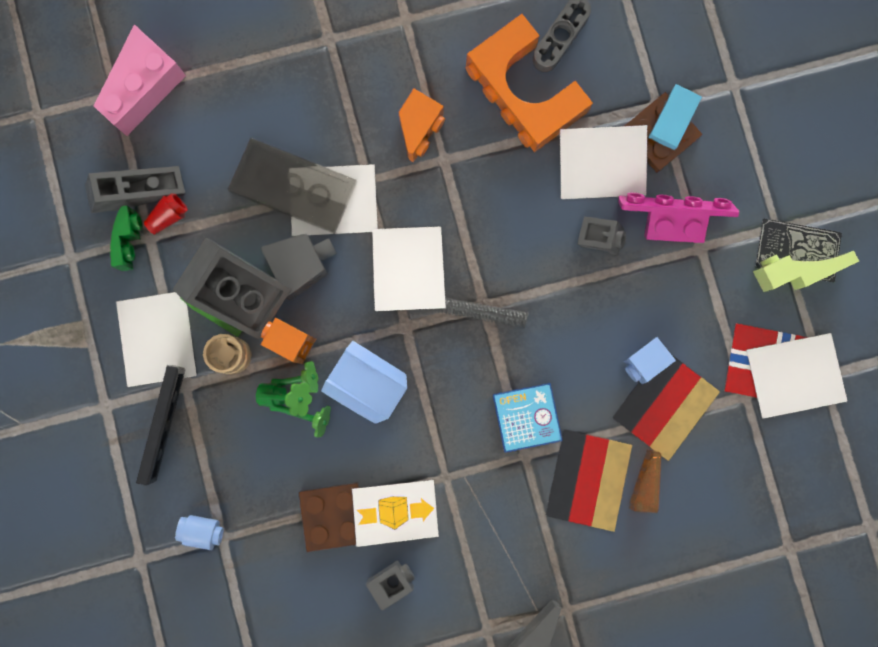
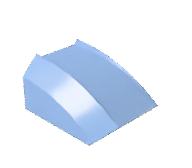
[321,341,407,424]

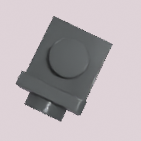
[577,216,626,256]

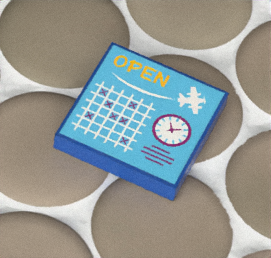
[492,383,563,453]

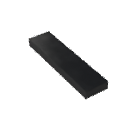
[136,365,186,485]

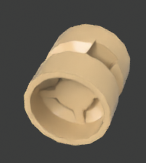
[203,334,251,374]

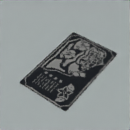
[756,218,842,282]

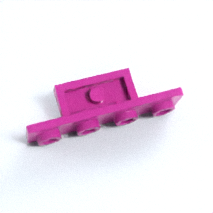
[618,193,739,243]

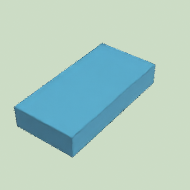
[648,84,702,150]

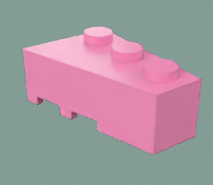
[94,25,186,136]

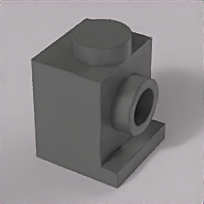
[366,560,415,611]

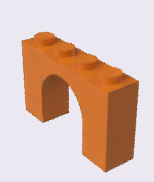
[465,14,593,152]

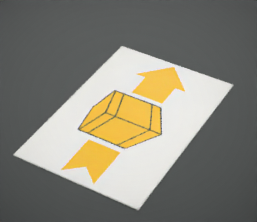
[352,480,439,547]

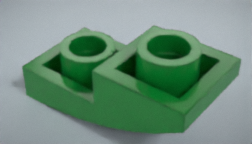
[110,205,143,271]

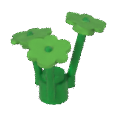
[256,361,331,438]

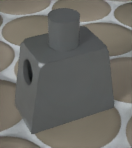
[261,234,337,301]

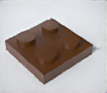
[624,92,703,173]
[299,482,359,552]

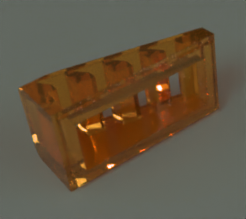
[629,450,661,513]

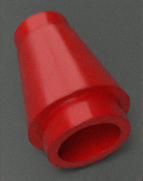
[143,193,188,235]

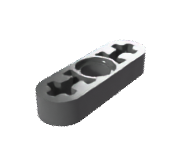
[533,0,591,72]

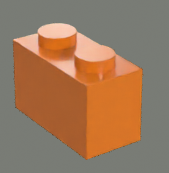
[260,318,316,365]

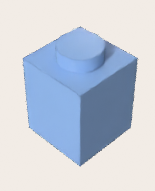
[624,337,676,384]

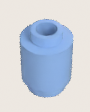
[175,515,224,550]

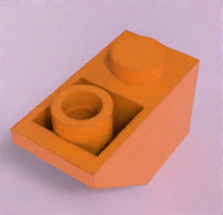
[399,88,445,162]

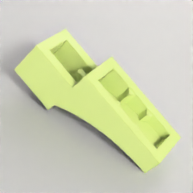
[753,251,859,292]

